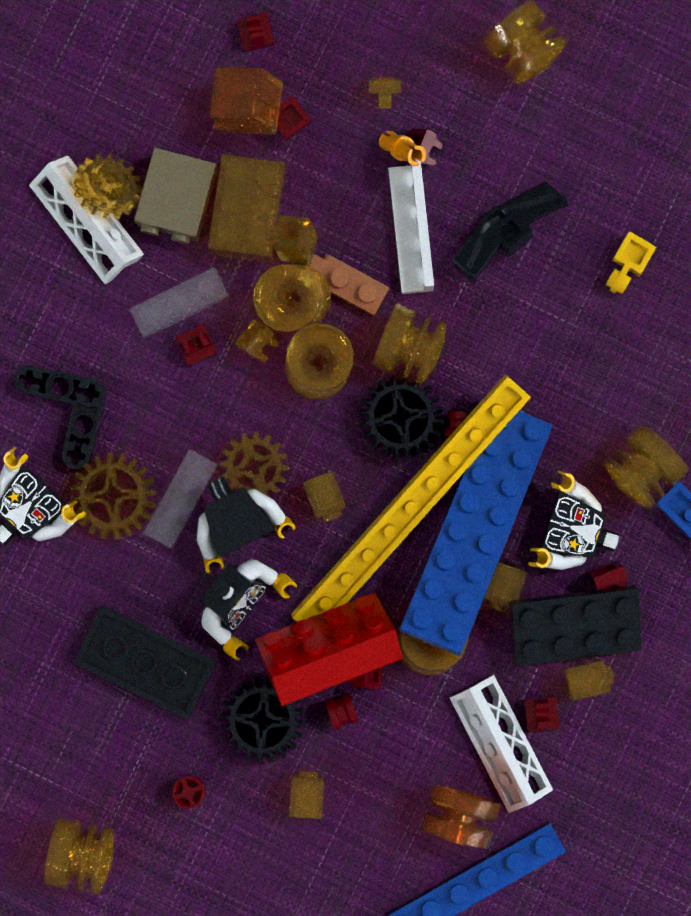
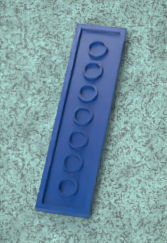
[399,411,553,657]

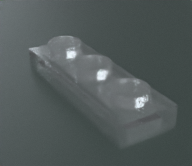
[129,267,229,339]
[143,449,218,549]

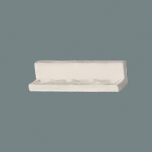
[29,156,144,284]
[388,160,434,294]
[450,675,553,813]

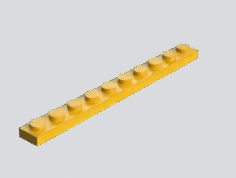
[291,374,531,622]

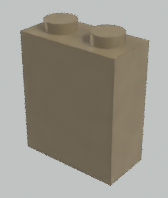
[134,147,218,244]

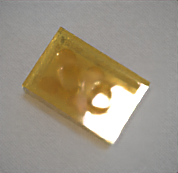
[208,154,287,263]

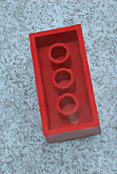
[255,593,403,706]

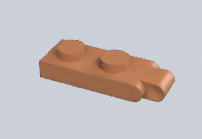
[302,253,390,316]

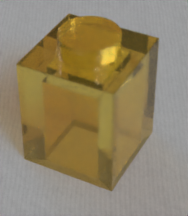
[272,215,318,265]
[303,471,346,523]
[484,562,527,613]
[563,660,615,701]
[289,770,325,819]

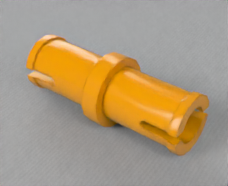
[379,131,426,166]

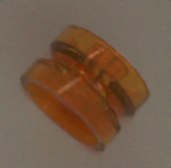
[421,784,501,849]

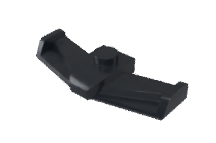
[451,181,568,285]

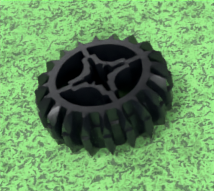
[358,375,444,461]
[219,676,306,764]

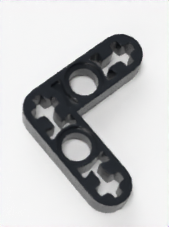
[14,366,106,470]

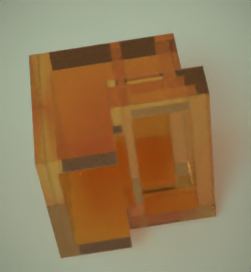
[209,67,283,135]

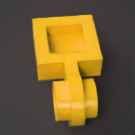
[605,231,657,294]

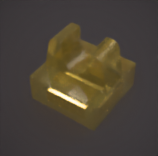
[369,78,401,109]
[235,319,278,361]

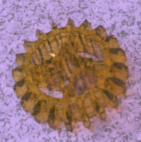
[70,453,157,540]

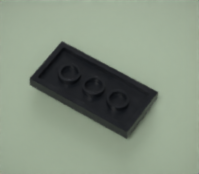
[509,585,642,666]
[73,605,217,720]

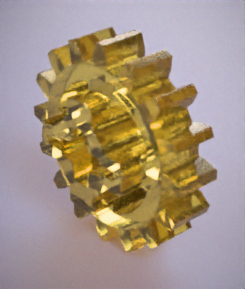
[72,154,143,219]
[220,431,290,496]

